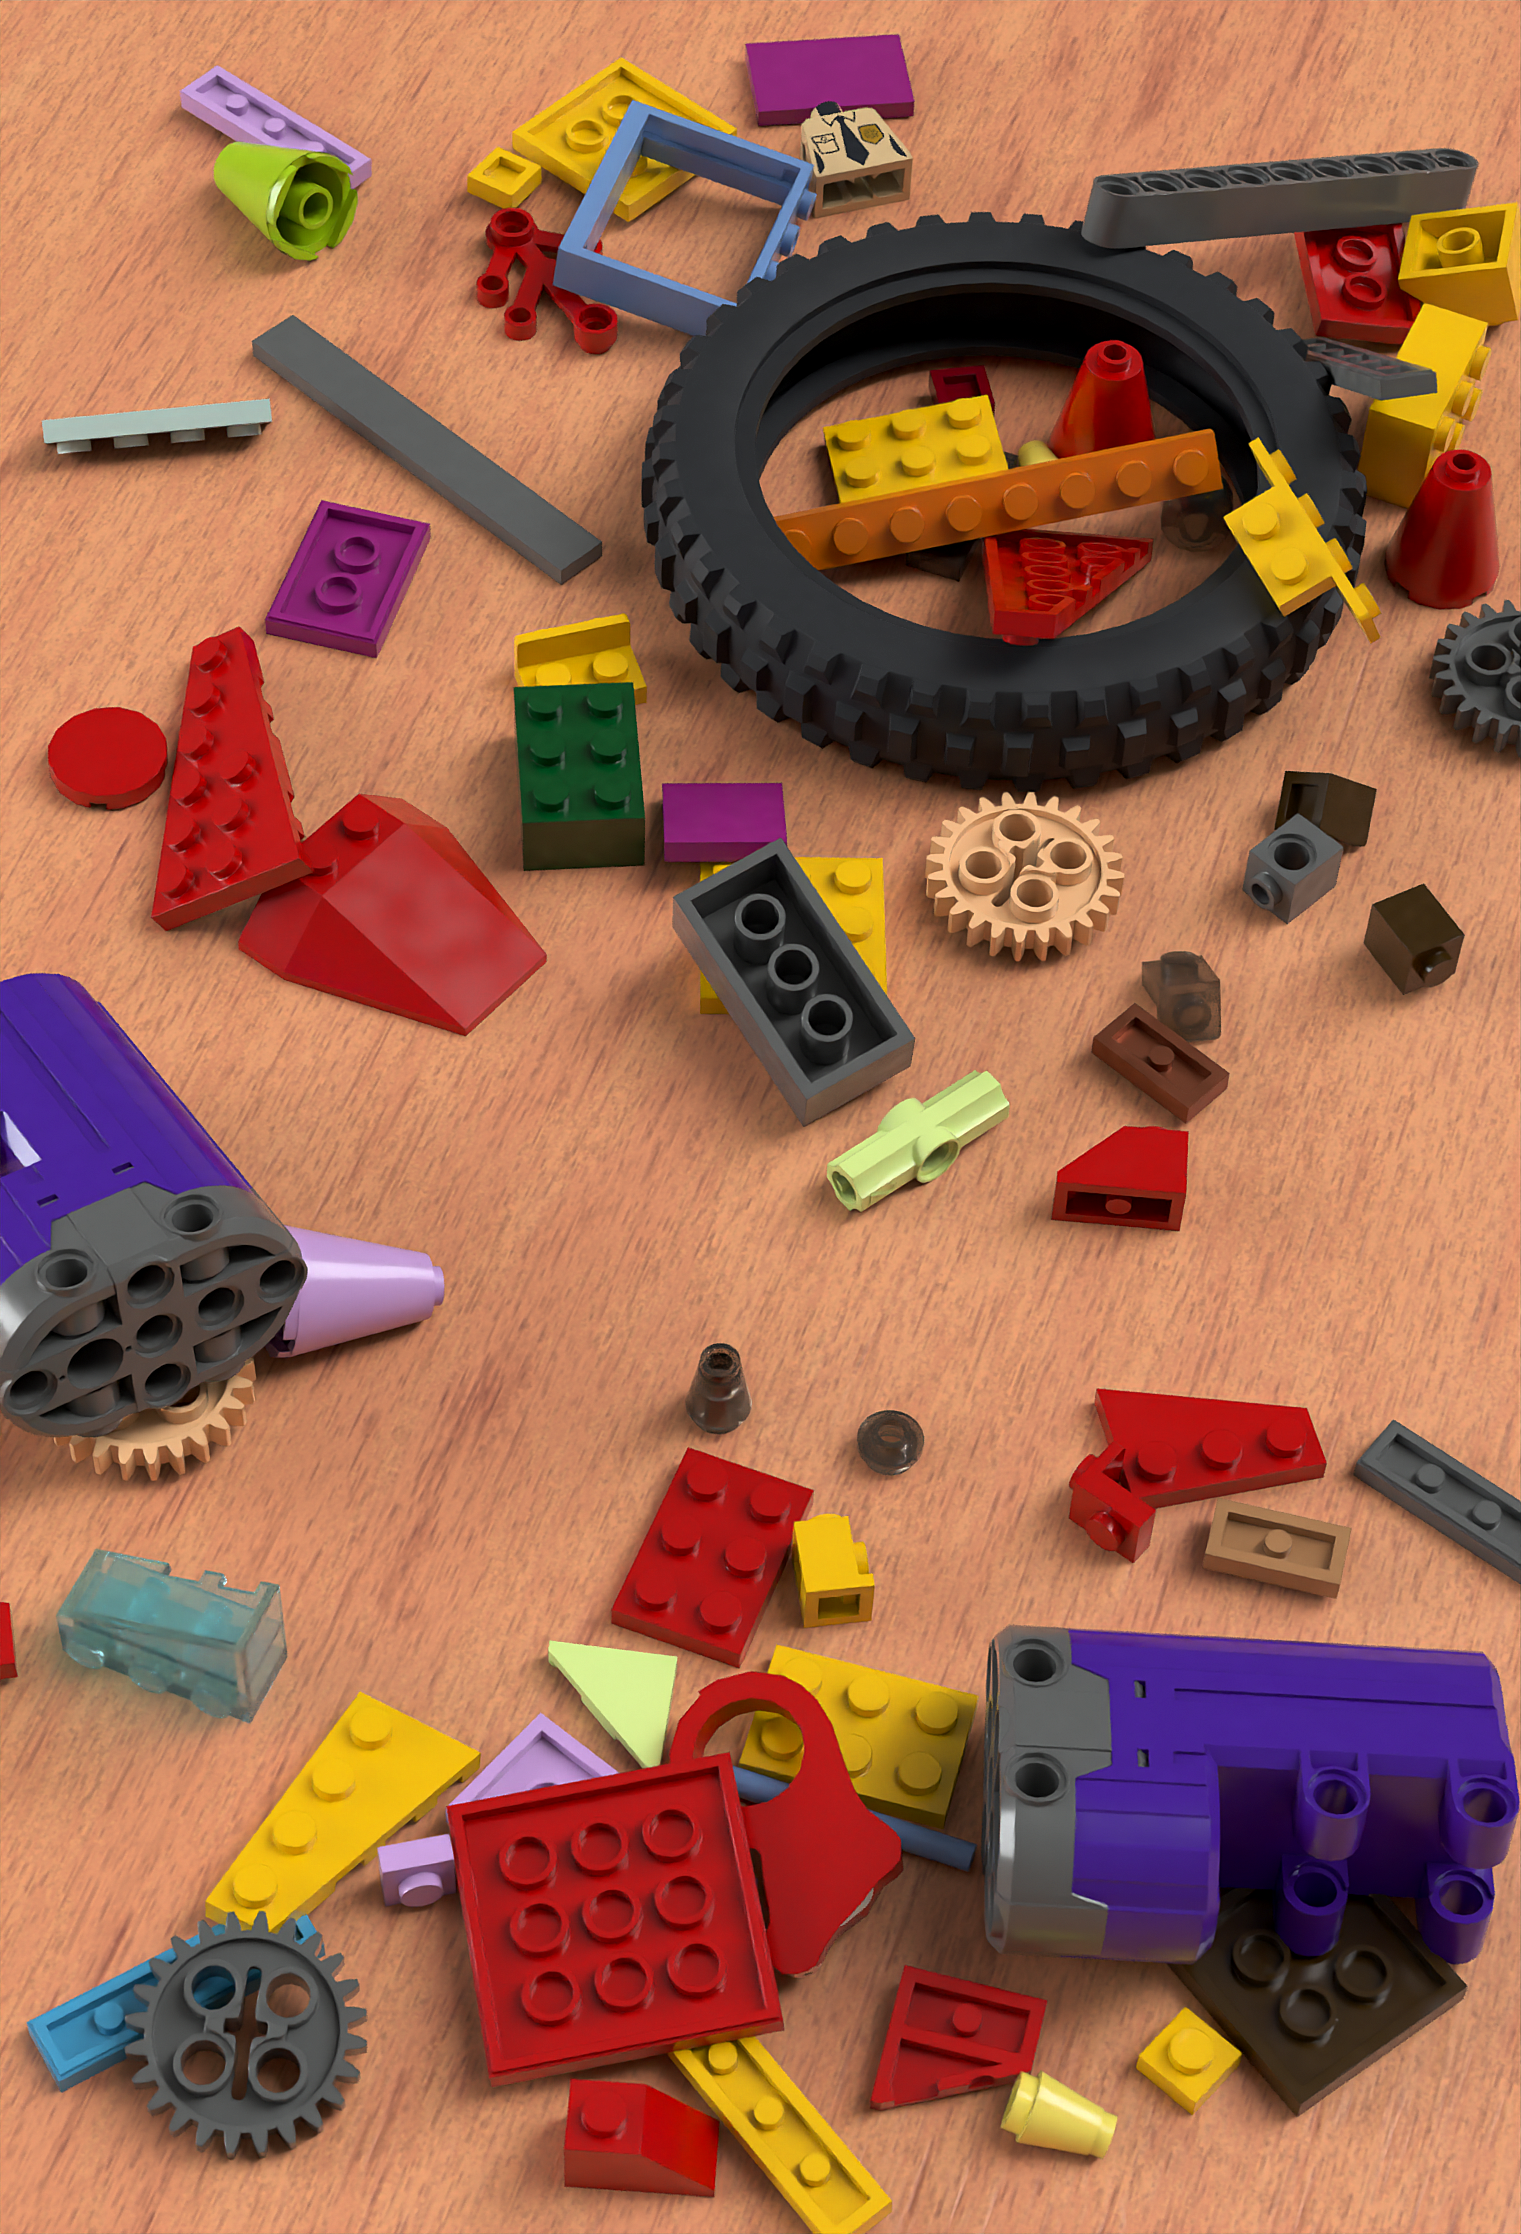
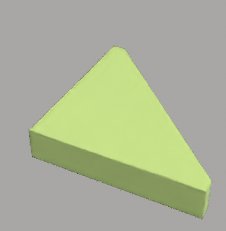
[548,1641,677,1768]

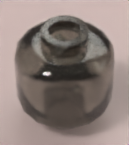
[1160,475,1234,552]

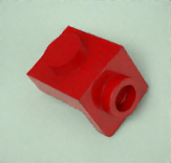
[1069,1441,1156,1564]

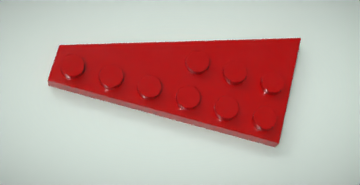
[981,529,1154,645]
[151,626,314,931]

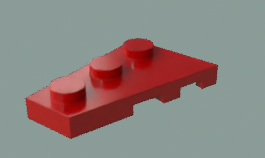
[1094,1388,1327,1509]

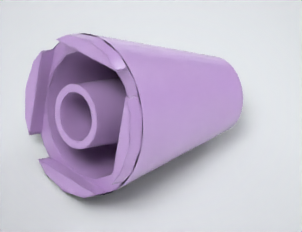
[265,1225,444,1358]

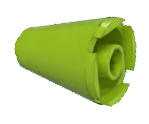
[214,141,358,261]

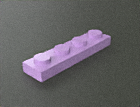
[180,65,372,189]

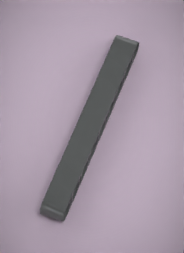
[1081,148,1479,249]

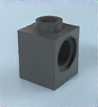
[1242,813,1344,924]

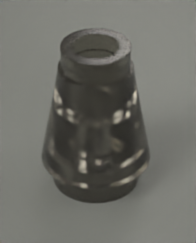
[685,1343,752,1434]

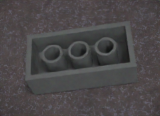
[672,838,915,1127]

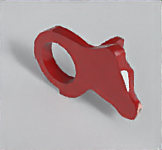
[669,1671,904,1979]

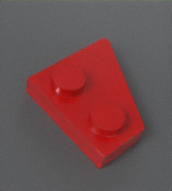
[870,1965,1048,2111]

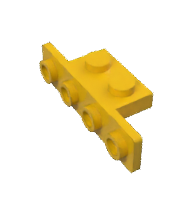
[1223,437,1382,644]

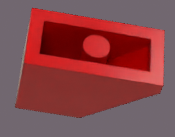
[1051,1126,1189,1231]
[564,2079,720,2197]

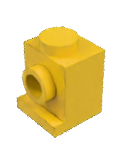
[792,1514,875,1628]

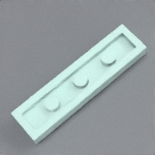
[42,399,272,454]

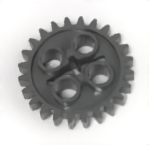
[1429,600,1521,757]
[125,1911,367,2159]

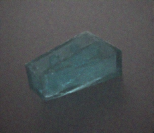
[56,1549,288,1724]

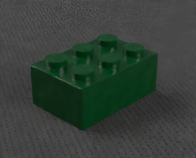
[513,682,645,871]

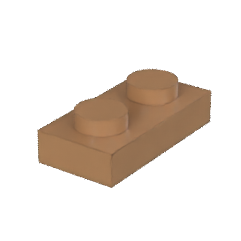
[1202,1498,1352,1599]

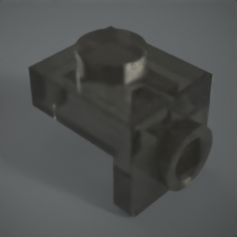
[1142,951,1221,1042]

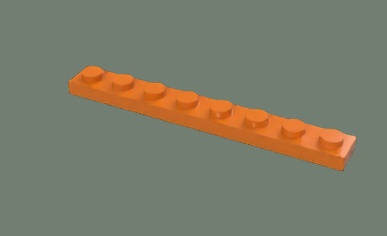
[774,428,1223,571]

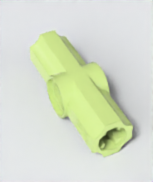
[827,1070,1010,1212]

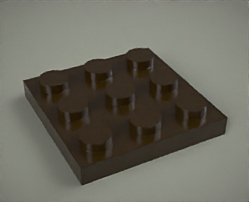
[1166,1888,1468,2117]

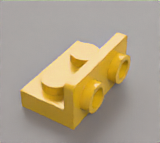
[514,613,647,705]

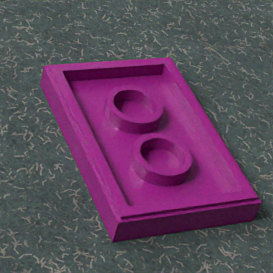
[745,34,915,126]
[265,500,431,658]

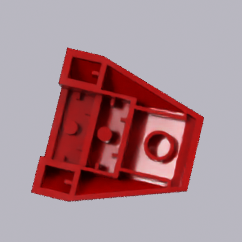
[238,793,547,1036]

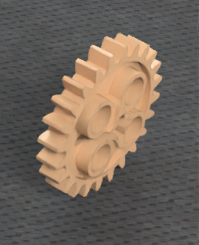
[925,792,1124,961]
[53,1357,256,1481]

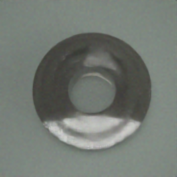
[857,1410,924,1475]

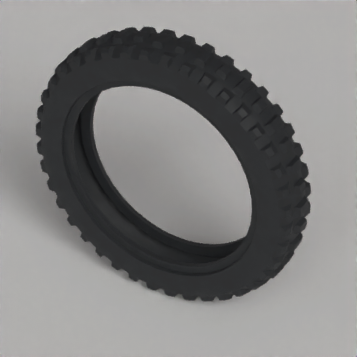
[641,212,1367,792]

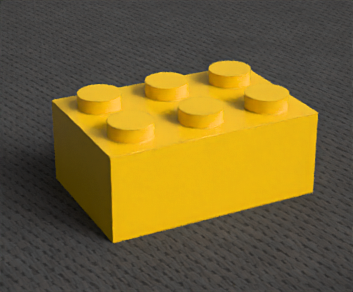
[1358,303,1492,509]

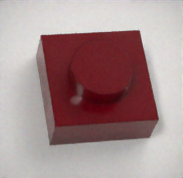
[928,365,995,416]

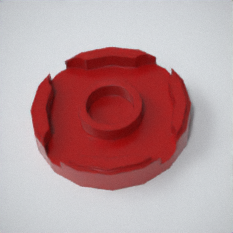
[48,707,168,809]

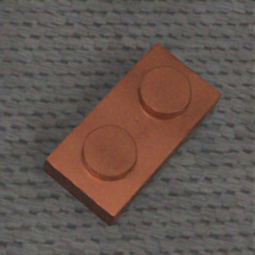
[1091,1003,1230,1124]

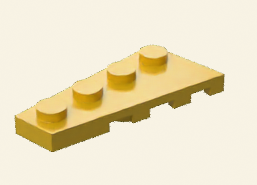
[205,1692,481,1934]

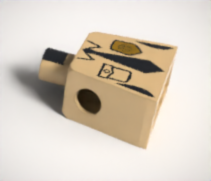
[800,101,913,219]

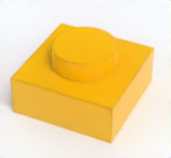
[467,146,542,209]
[1136,2006,1242,2116]

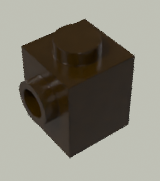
[1363,883,1465,995]

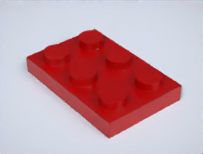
[1294,223,1421,345]
[611,1447,814,1669]

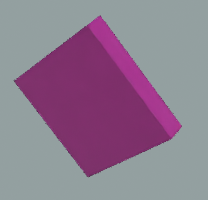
[662,783,787,862]

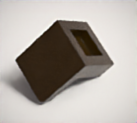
[1274,771,1377,847]

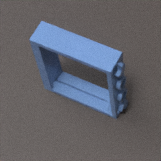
[553,100,817,336]

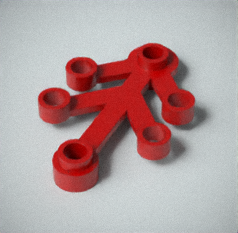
[476,208,618,355]

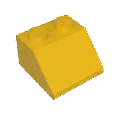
[1398,202,1521,326]

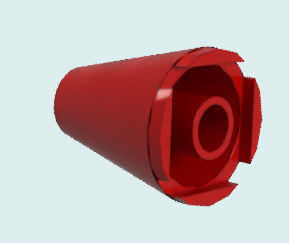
[1047,340,1156,459]
[1384,449,1500,610]

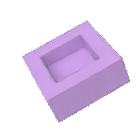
[377,1834,456,1907]

